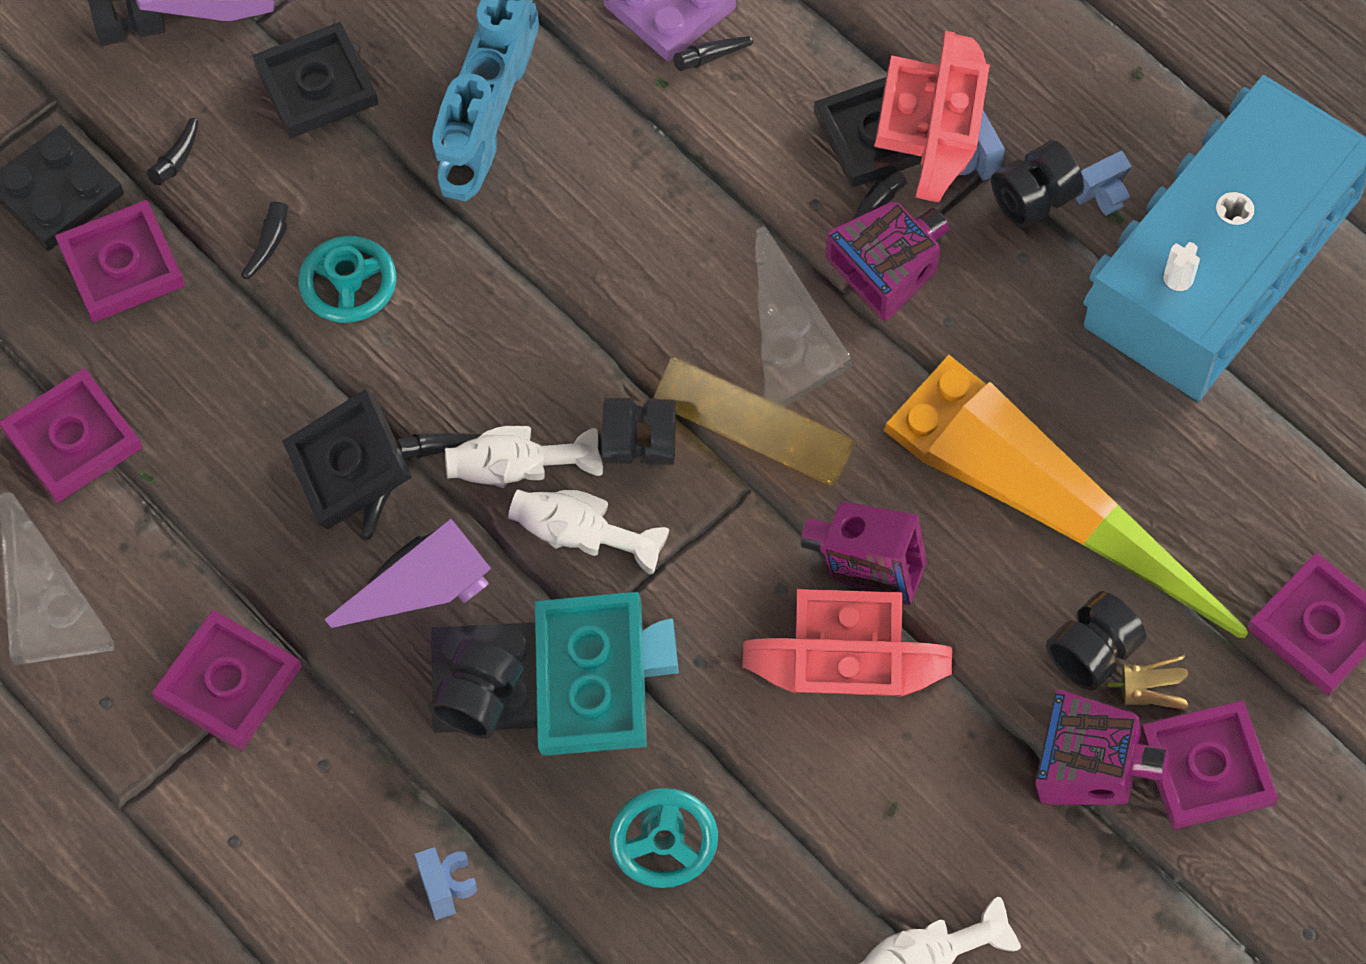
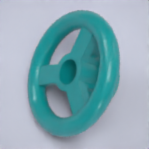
[298,236,397,323]
[610,788,718,888]

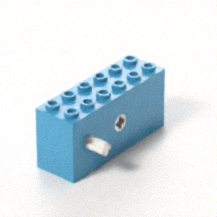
[1083,75,1366,402]

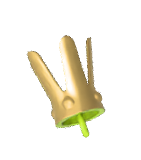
[1107,655,1188,709]

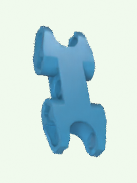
[432,0,539,202]

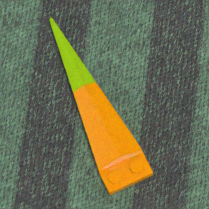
[884,355,1248,638]

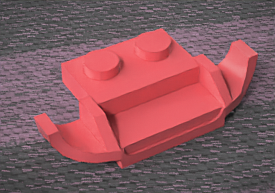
[874,31,990,203]
[742,589,952,697]

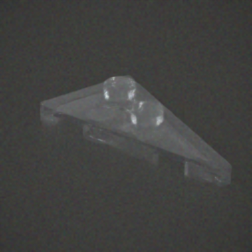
[755,225,854,415]
[0,492,115,665]

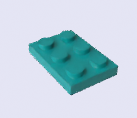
[535,592,647,756]

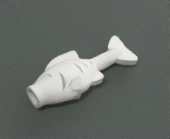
[445,426,603,488]
[508,490,669,574]
[858,897,1021,964]

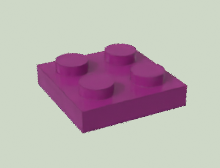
[55,200,185,323]
[0,368,142,504]
[1247,552,1366,697]
[152,610,302,752]
[1141,700,1279,830]

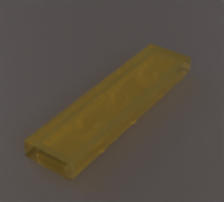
[653,356,856,487]

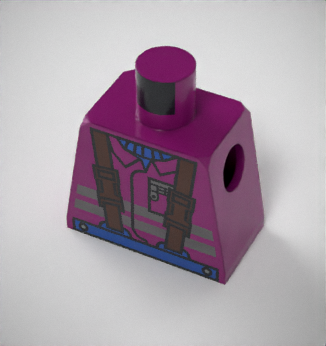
[825,202,949,322]
[801,502,927,606]
[1035,690,1168,805]

